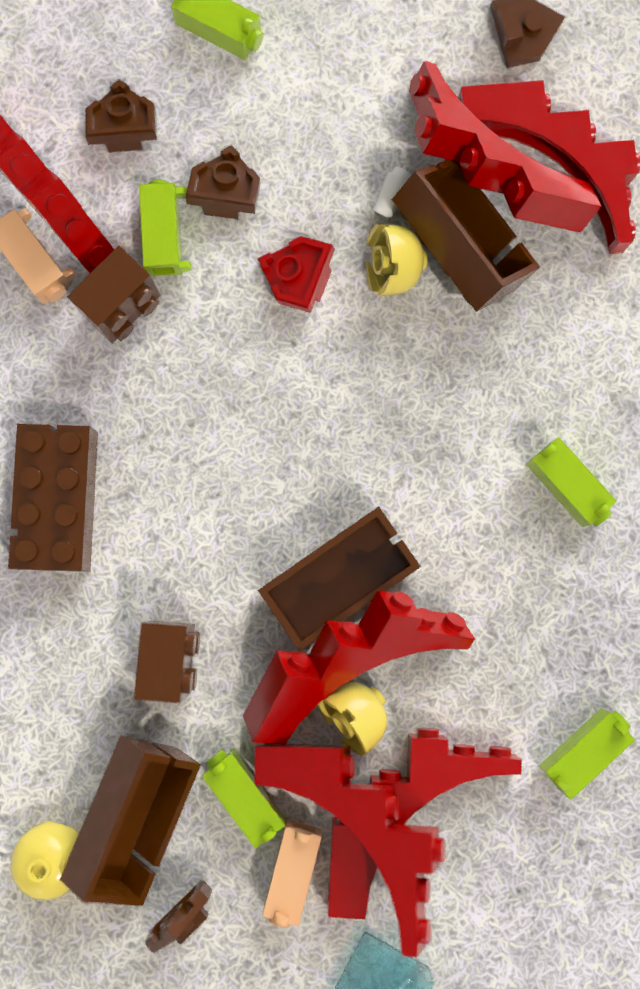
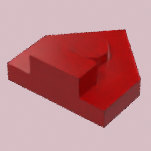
[257,236,335,313]

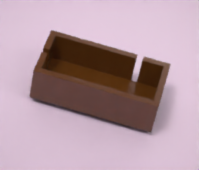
[392,160,540,312]
[8,424,98,572]
[258,506,421,652]
[60,735,201,906]

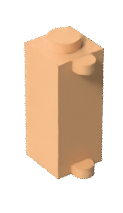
[0,208,76,304]
[262,819,322,927]

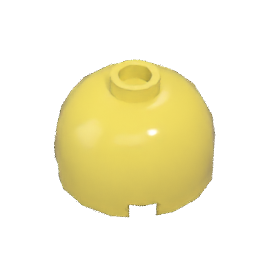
[366,224,427,296]
[317,680,387,756]
[10,821,79,901]

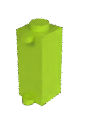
[171,0,264,60]
[139,180,191,276]
[526,437,617,527]
[539,708,635,800]
[202,748,286,849]

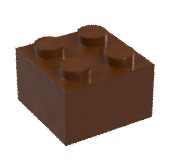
[67,246,161,344]
[134,621,200,703]

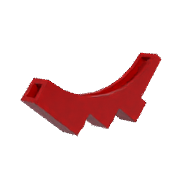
[408,60,602,233]
[458,80,640,254]
[0,115,115,274]
[243,590,475,745]
[327,727,522,919]
[254,744,445,958]

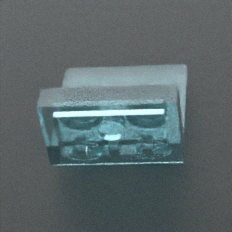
[334,932,434,989]

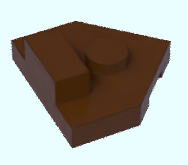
[490,0,565,69]
[85,79,157,153]
[186,145,260,220]
[145,880,212,954]

